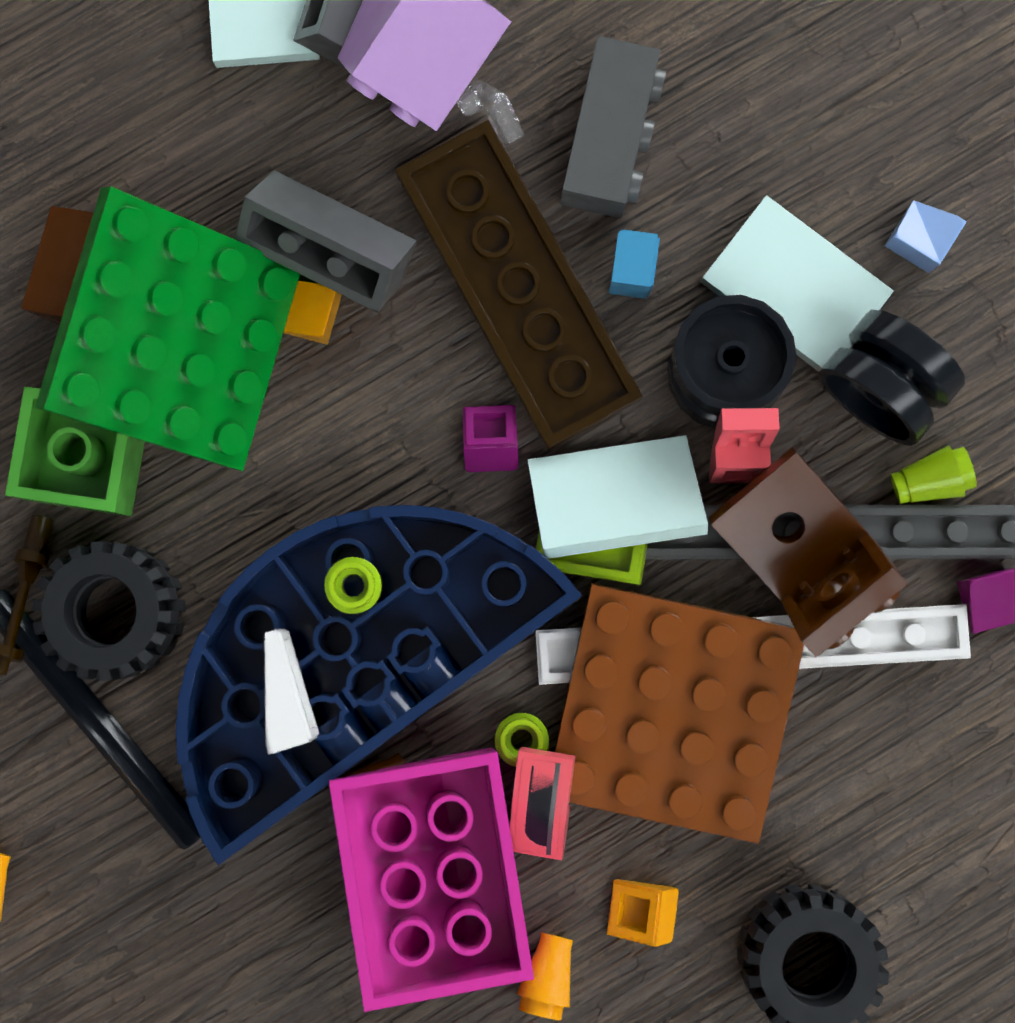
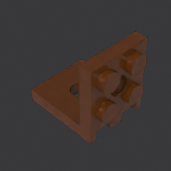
[708,447,908,658]

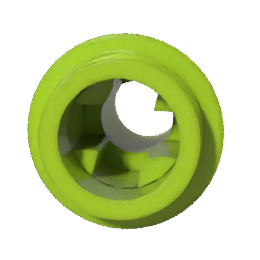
[890,445,977,504]

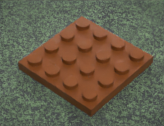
[554,583,804,844]

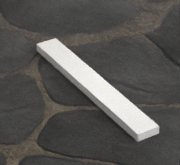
[535,604,971,685]

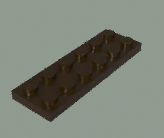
[395,120,643,451]

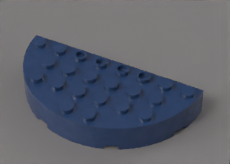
[176,505,582,866]

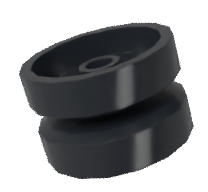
[667,295,797,429]
[818,309,965,446]

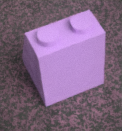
[338,0,511,131]

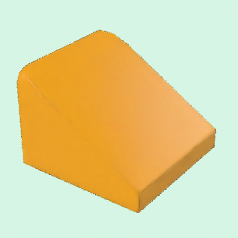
[283,281,342,345]
[607,879,679,947]

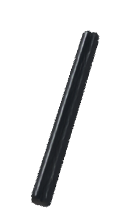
[0,589,201,850]

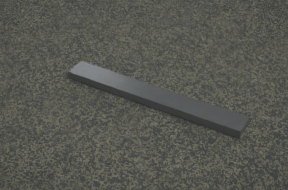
[645,505,1015,560]

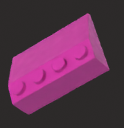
[329,747,534,1012]

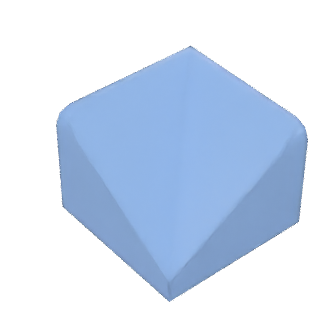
[884,200,967,273]

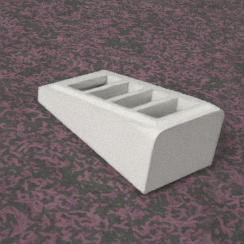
[264,629,319,755]

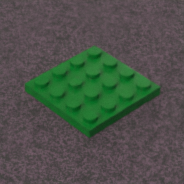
[35,186,300,471]

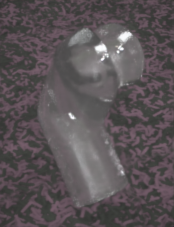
[457,80,525,146]

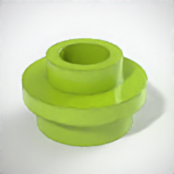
[325,557,382,614]
[495,713,549,767]

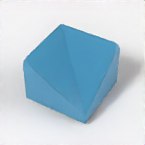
[608,229,660,299]

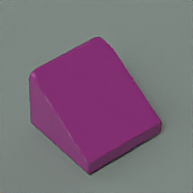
[463,405,518,472]
[957,568,1015,634]

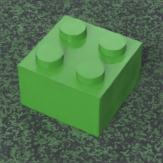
[5,386,145,517]

